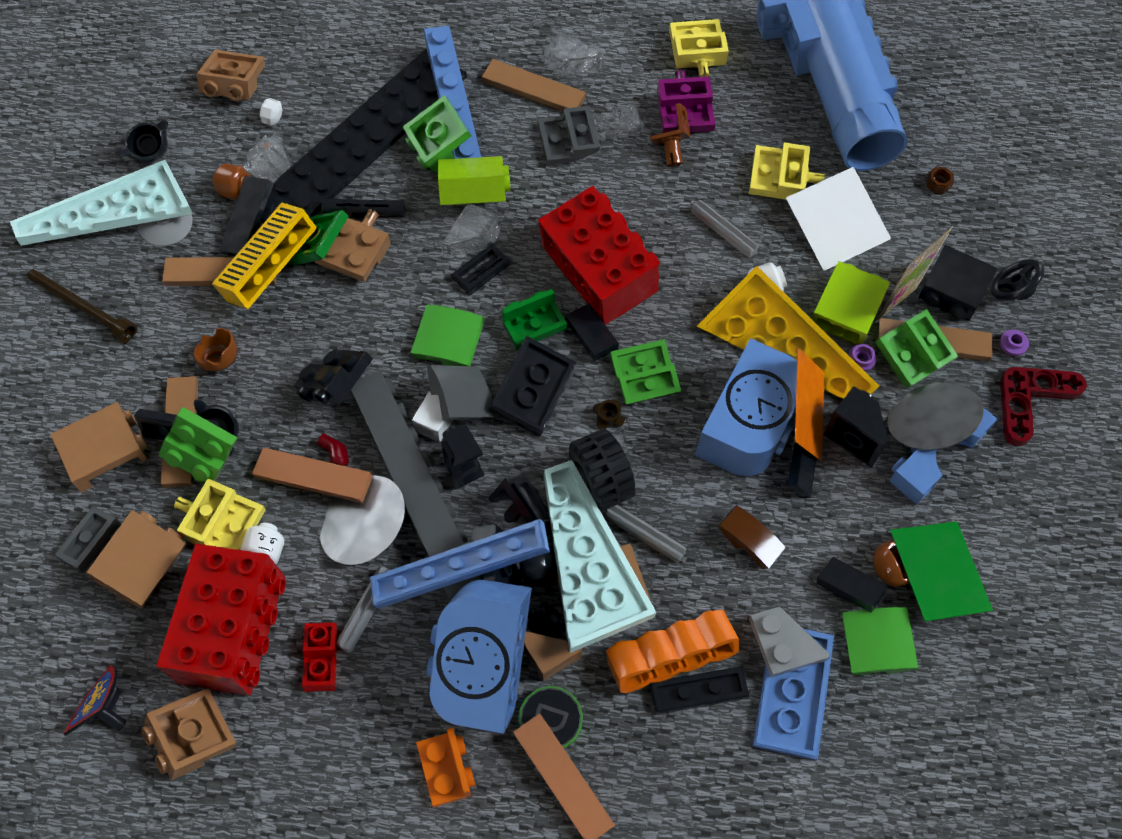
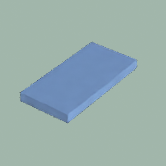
[752,629,834,761]

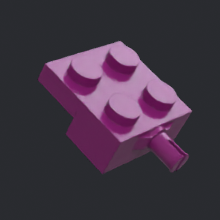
[657,70,716,133]

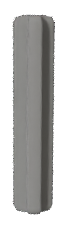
[691,200,759,258]
[605,505,686,563]
[336,566,389,653]

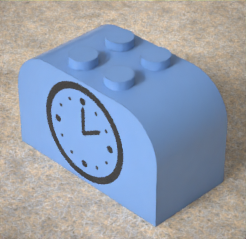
[695,338,797,476]
[426,580,532,734]

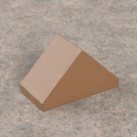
[523,631,582,681]

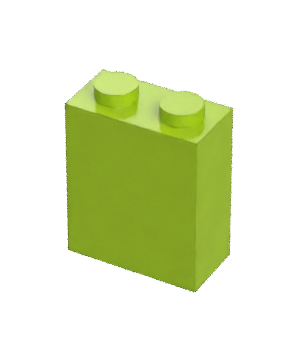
[438,156,511,205]
[812,261,891,345]

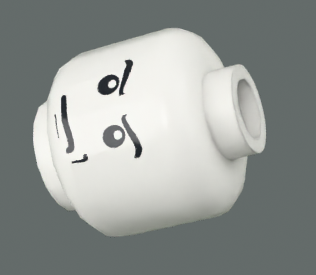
[240,523,285,564]

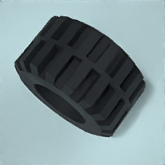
[569,428,635,512]

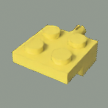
[669,19,729,77]
[749,143,825,200]
[174,479,266,550]

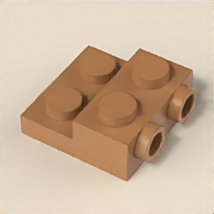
[197,50,265,101]
[141,688,236,780]

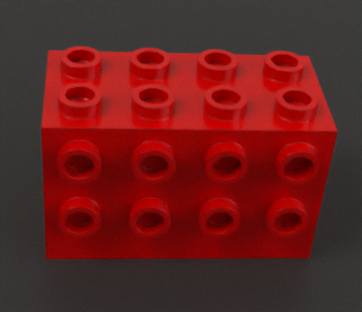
[538,185,660,325]
[156,544,286,696]

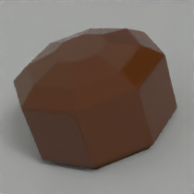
[926,167,954,194]

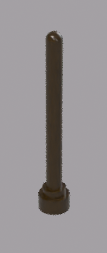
[27,269,137,344]

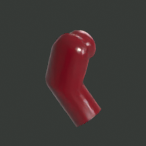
[317,433,349,466]

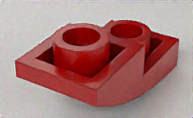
[302,622,337,692]

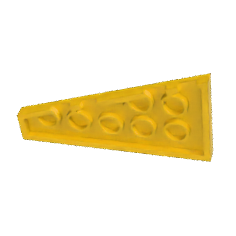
[697,266,879,399]

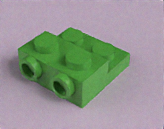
[403,95,472,173]
[158,407,238,482]

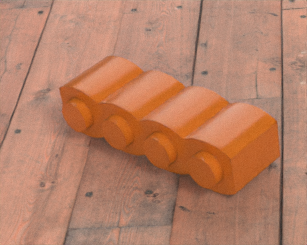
[606,610,739,693]

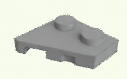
[749,607,830,678]

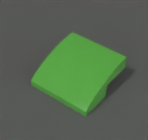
[411,305,485,366]
[875,309,958,388]
[609,339,681,405]
[842,607,919,676]

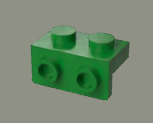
[501,289,567,350]

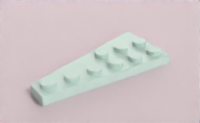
[10,160,193,246]
[544,460,656,653]

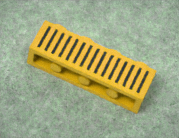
[212,203,317,310]

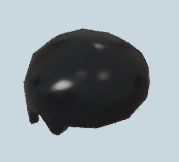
[513,544,558,587]

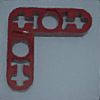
[1000,367,1087,447]

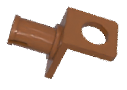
[650,103,691,167]

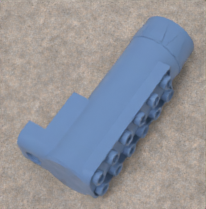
[757,0,907,171]

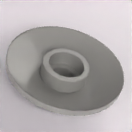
[138,215,193,246]

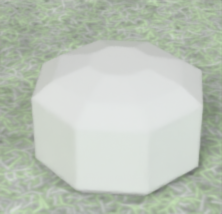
[260,98,283,126]

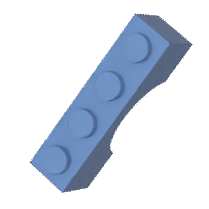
[889,407,997,505]

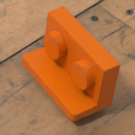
[416,727,476,808]

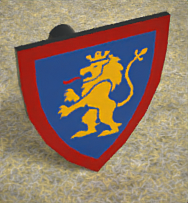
[63,664,126,736]

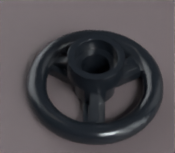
[991,259,1044,301]

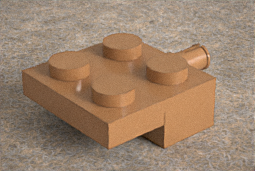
[315,209,390,282]

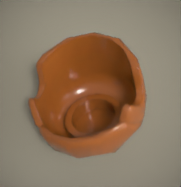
[193,327,238,372]
[873,540,910,587]

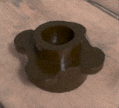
[593,400,625,429]

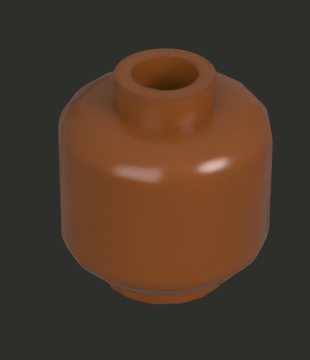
[212,163,253,200]

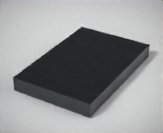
[488,336,577,437]

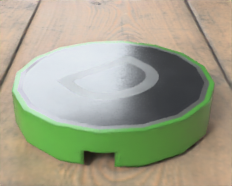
[519,686,583,749]

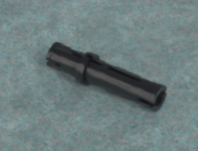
[321,197,404,218]

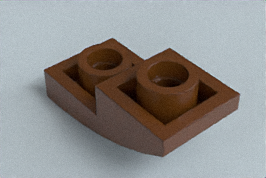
[717,505,786,569]

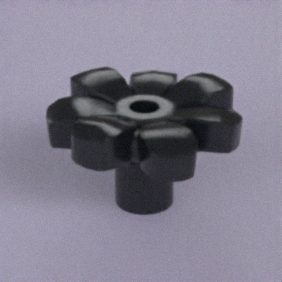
[527,605,564,639]

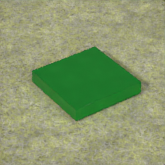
[289,210,349,265]

